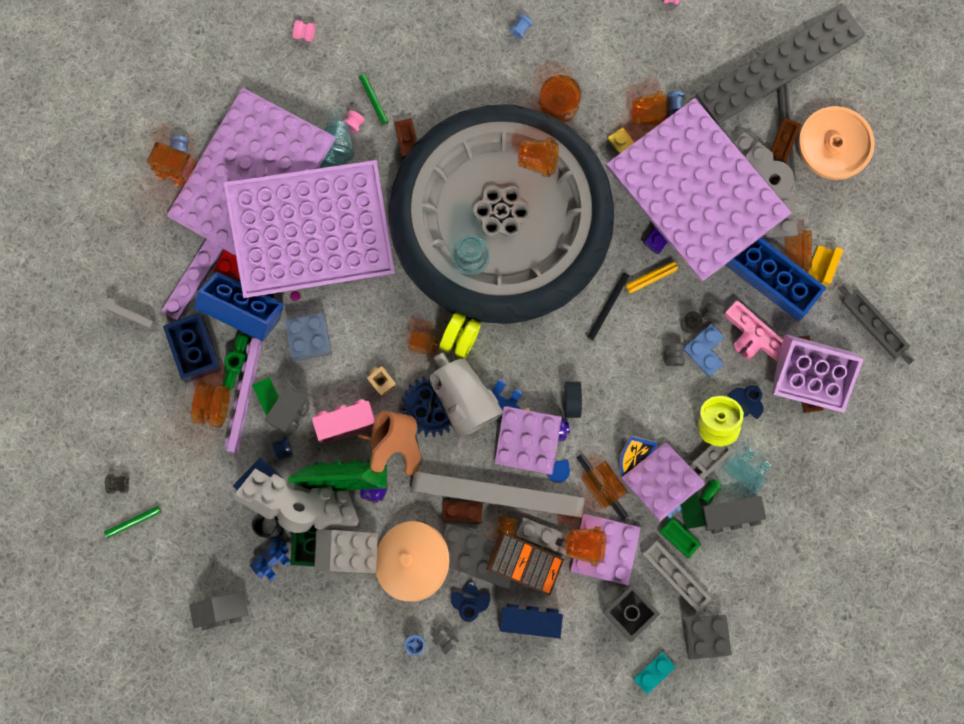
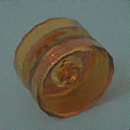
[539,75,581,122]
[191,382,230,428]

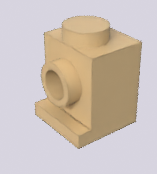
[367,366,397,398]

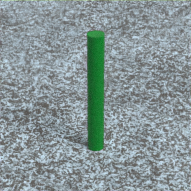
[359,74,389,125]
[104,506,162,539]

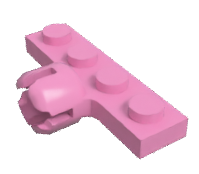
[724,300,783,362]

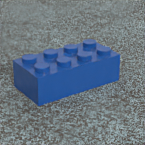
[194,272,284,341]

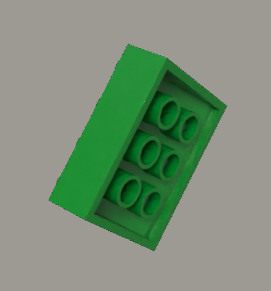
[288,459,387,491]

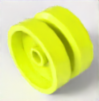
[439,312,482,360]
[698,396,744,447]

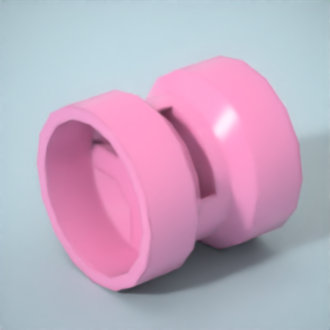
[293,20,315,42]

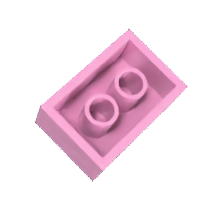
[312,399,375,445]

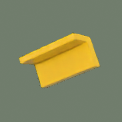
[808,245,844,287]

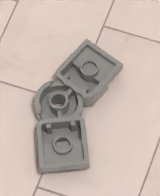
[734,132,798,239]
[233,469,359,533]

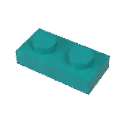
[633,652,676,694]

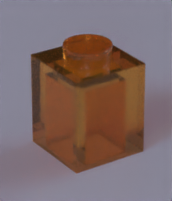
[408,330,439,357]

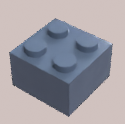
[285,313,332,362]

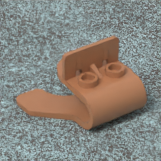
[358,411,421,475]

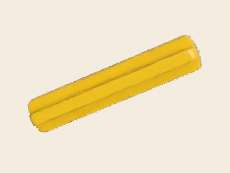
[626,261,678,294]

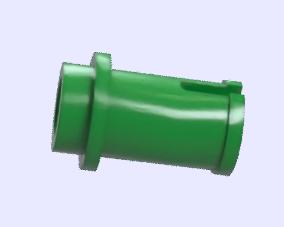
[700,479,722,505]

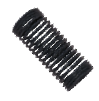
[251,513,284,539]

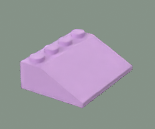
[772,334,864,413]

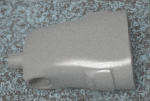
[430,352,504,440]

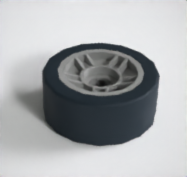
[564,382,582,418]

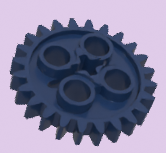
[401,376,453,438]

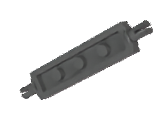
[838,283,915,365]

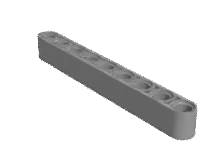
[410,472,585,518]

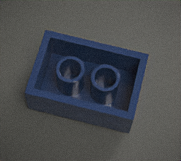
[163,313,222,383]
[500,604,563,639]

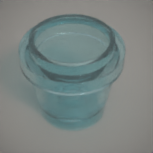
[324,121,355,164]
[451,235,490,275]

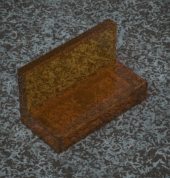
[785,230,812,271]
[581,461,628,510]

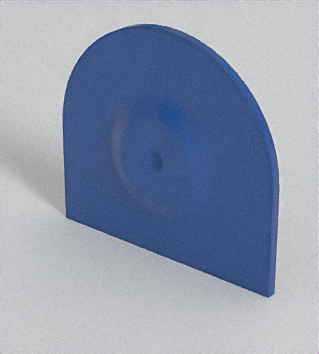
[547,460,570,483]

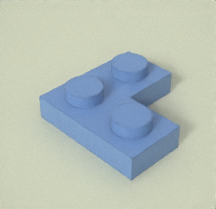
[684,324,724,377]

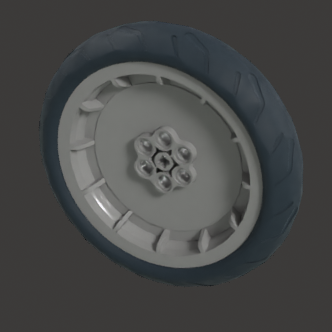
[389,104,614,324]

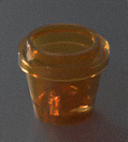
[632,91,667,127]
[518,138,559,177]
[566,526,606,567]

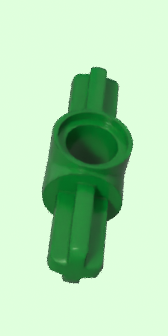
[222,335,248,390]

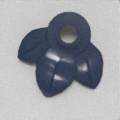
[727,385,764,419]
[451,582,490,622]

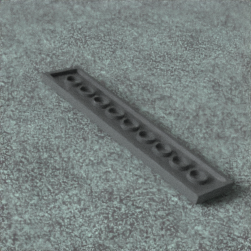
[696,6,866,125]

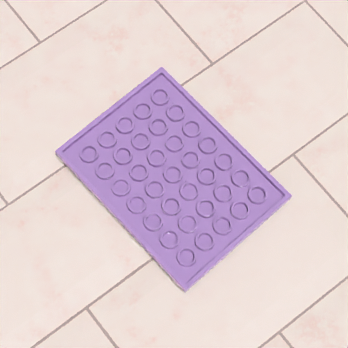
[167,87,336,256]
[606,98,791,283]
[223,160,395,298]

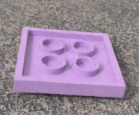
[495,406,562,475]
[621,442,705,522]
[570,514,641,585]

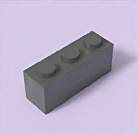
[701,496,766,534]

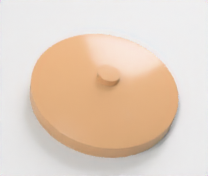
[798,106,875,180]
[376,521,449,602]

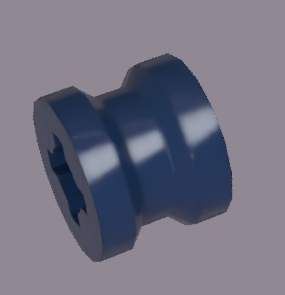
[272,437,293,460]

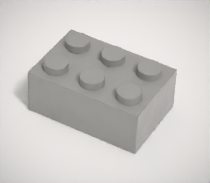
[314,530,378,573]

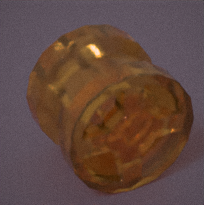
[497,517,518,536]

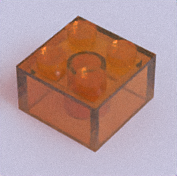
[147,142,197,187]

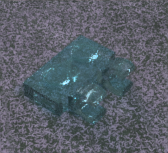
[724,448,772,495]

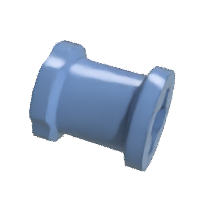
[509,14,533,39]
[667,91,684,114]

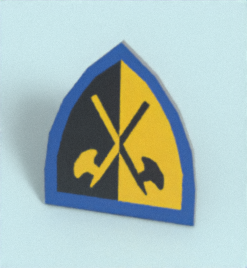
[619,435,658,476]

